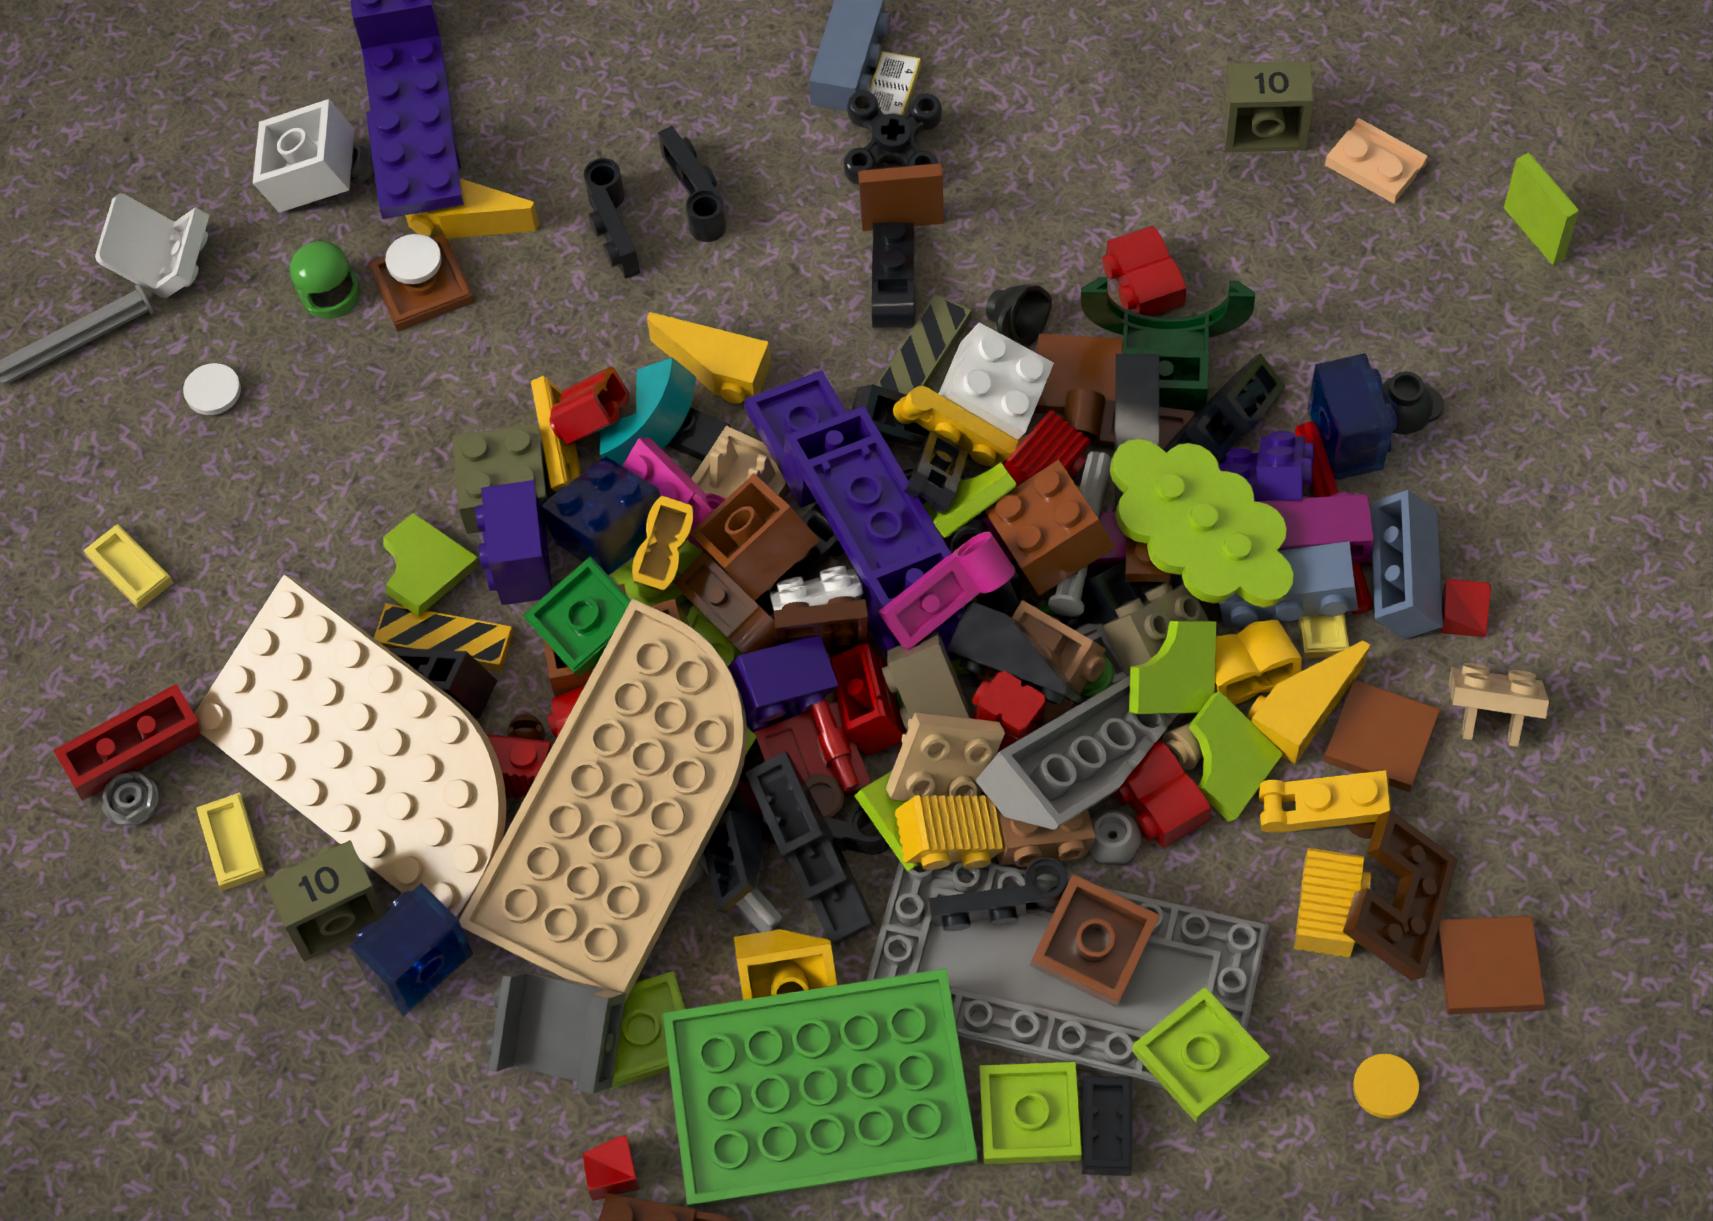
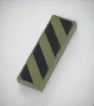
[876,294,972,395]

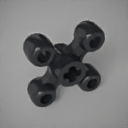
[843,90,942,185]

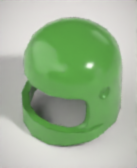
[289,241,361,319]

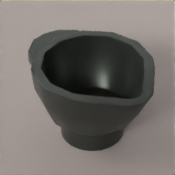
[986,284,1052,345]
[1364,371,1444,435]

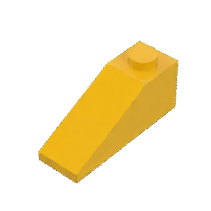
[405,178,539,239]
[647,312,772,404]
[1247,641,1371,765]

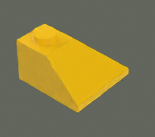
[734,929,837,1000]

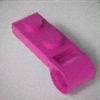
[619,437,726,551]
[878,532,1015,650]

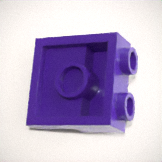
[1218,431,1314,501]

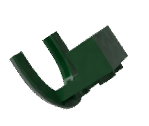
[1081,277,1255,411]

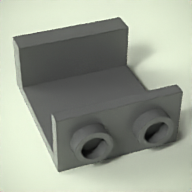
[487,970,627,1094]

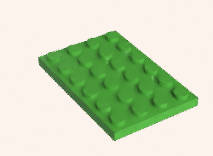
[662,968,978,1207]

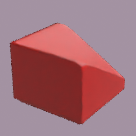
[1440,579,1491,637]
[582,1135,640,1201]

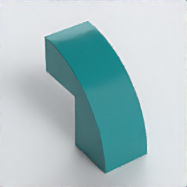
[600,357,696,470]

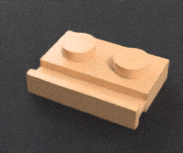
[1325,118,1428,204]

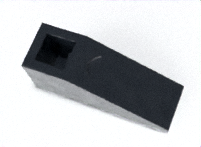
[947,601,1083,706]

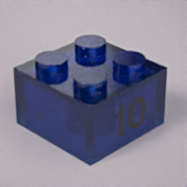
[1307,353,1397,480]
[540,456,661,576]
[349,883,473,1017]

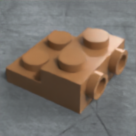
[977,600,1106,722]
[981,790,1096,867]

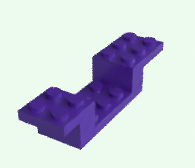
[350,0,464,219]
[744,370,963,661]

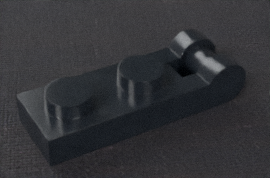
[904,430,969,515]

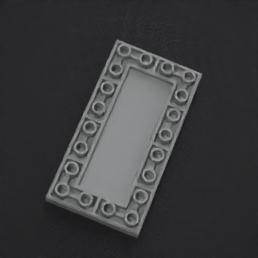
[866,861,1269,1105]

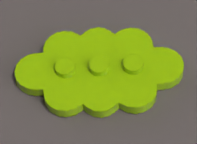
[1109,439,1294,607]

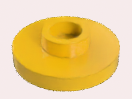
[1353,1054,1419,1119]

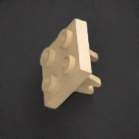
[691,426,789,499]
[1449,663,1549,747]
[886,713,1005,801]

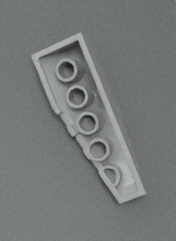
[975,675,1179,830]

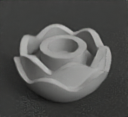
[102,771,159,826]
[1089,810,1142,864]

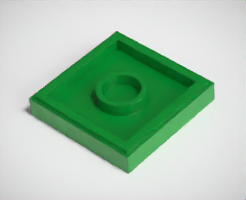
[523,556,631,679]

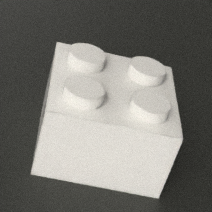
[253,99,354,213]
[939,322,1054,440]

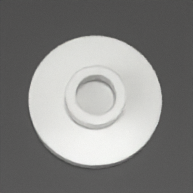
[385,234,442,284]
[183,363,241,415]

